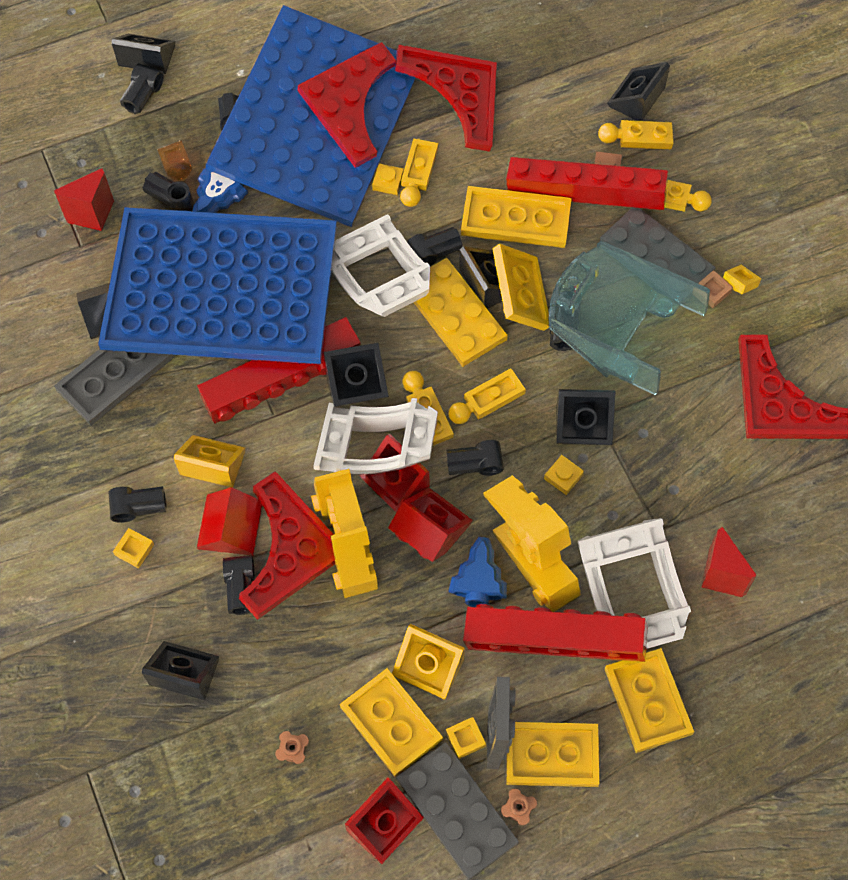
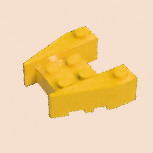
[311,469,378,598]
[483,475,581,612]

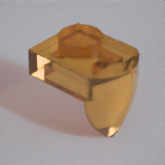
[157,140,192,181]

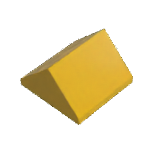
[174,435,246,488]
[392,624,465,699]

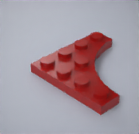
[297,42,396,168]
[395,45,497,152]
[738,335,848,439]
[239,471,336,620]

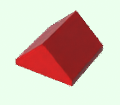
[54,168,114,231]
[360,434,430,512]
[197,487,263,556]
[701,527,757,597]
[345,777,424,864]

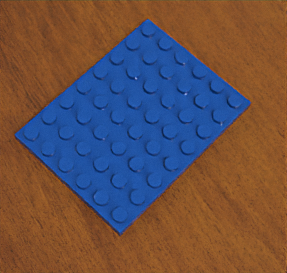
[206,5,416,227]
[98,207,337,364]

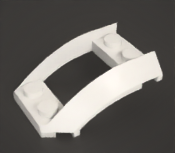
[332,214,430,317]
[314,398,438,474]
[578,518,691,649]

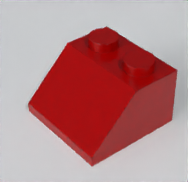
[388,487,473,562]

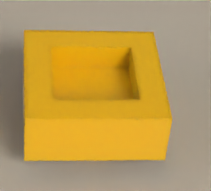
[372,164,404,195]
[723,265,761,294]
[544,455,584,495]
[113,528,154,568]
[446,717,486,759]

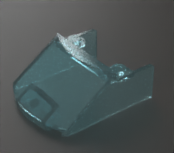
[549,241,710,395]

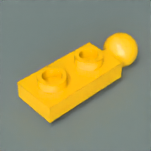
[598,120,674,150]
[400,138,438,207]
[665,180,712,212]
[448,368,526,424]
[402,371,454,446]

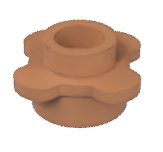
[275,731,309,764]
[501,789,537,825]

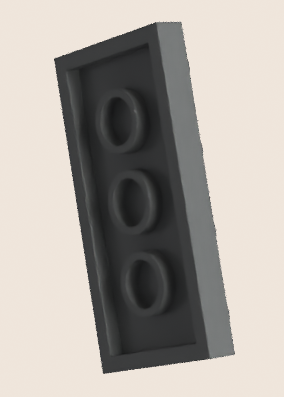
[600,207,716,306]
[54,349,175,426]
[487,677,516,769]
[396,742,519,880]

